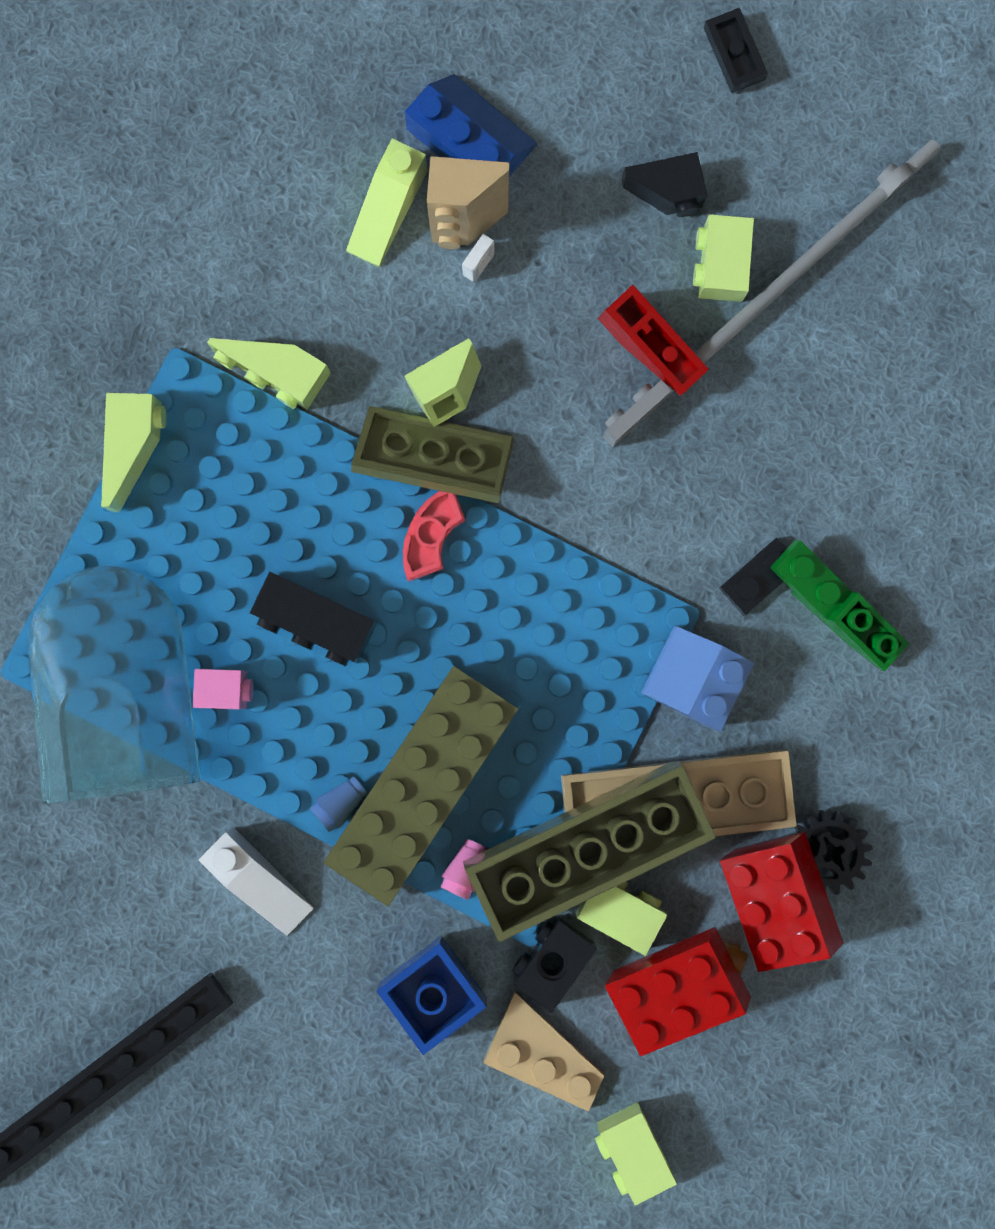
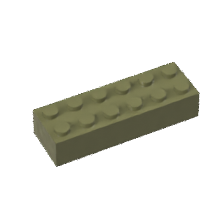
[323,666,518,907]
[463,761,716,943]

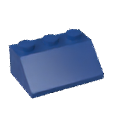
[404,74,537,177]

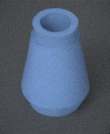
[310,776,368,832]

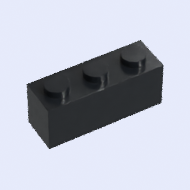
[250,571,377,666]

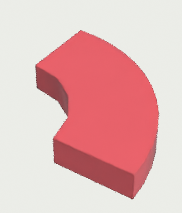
[403,491,465,582]

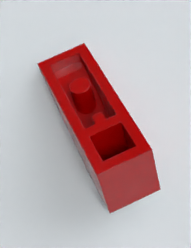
[597,285,709,396]

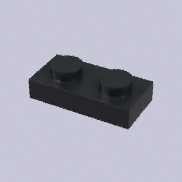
[704,8,768,93]
[719,538,786,616]

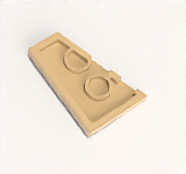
[483,990,604,1112]

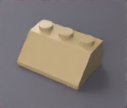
[427,156,510,250]

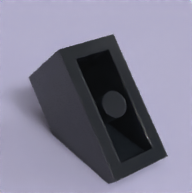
[621,152,707,217]

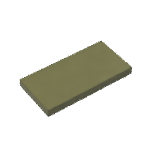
[351,406,514,503]

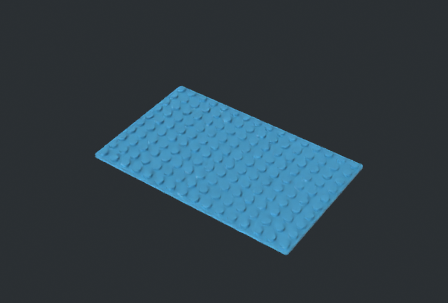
[1,348,699,947]

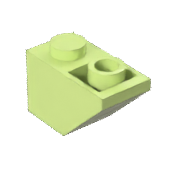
[404,338,481,427]

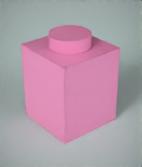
[193,669,254,709]

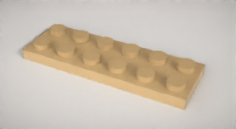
[561,750,797,836]

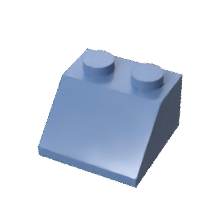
[641,626,754,732]

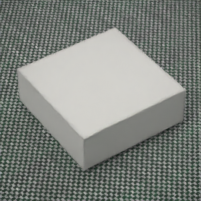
[462,234,494,282]

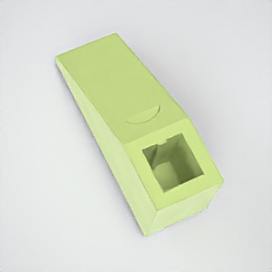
[207,338,331,410]

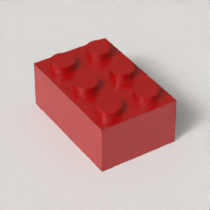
[720,832,844,972]
[605,927,751,1057]

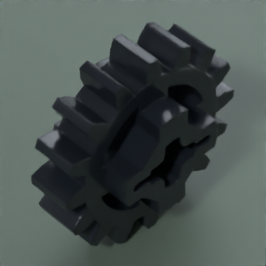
[794,810,873,895]

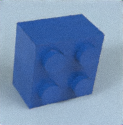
[376,935,487,1055]

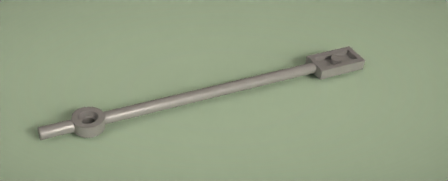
[603,140,941,447]

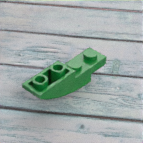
[770,540,909,672]

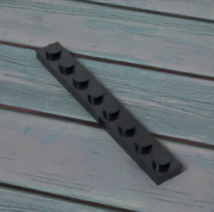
[0,972,234,1182]

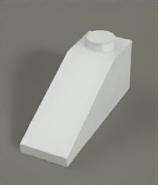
[199,828,314,936]

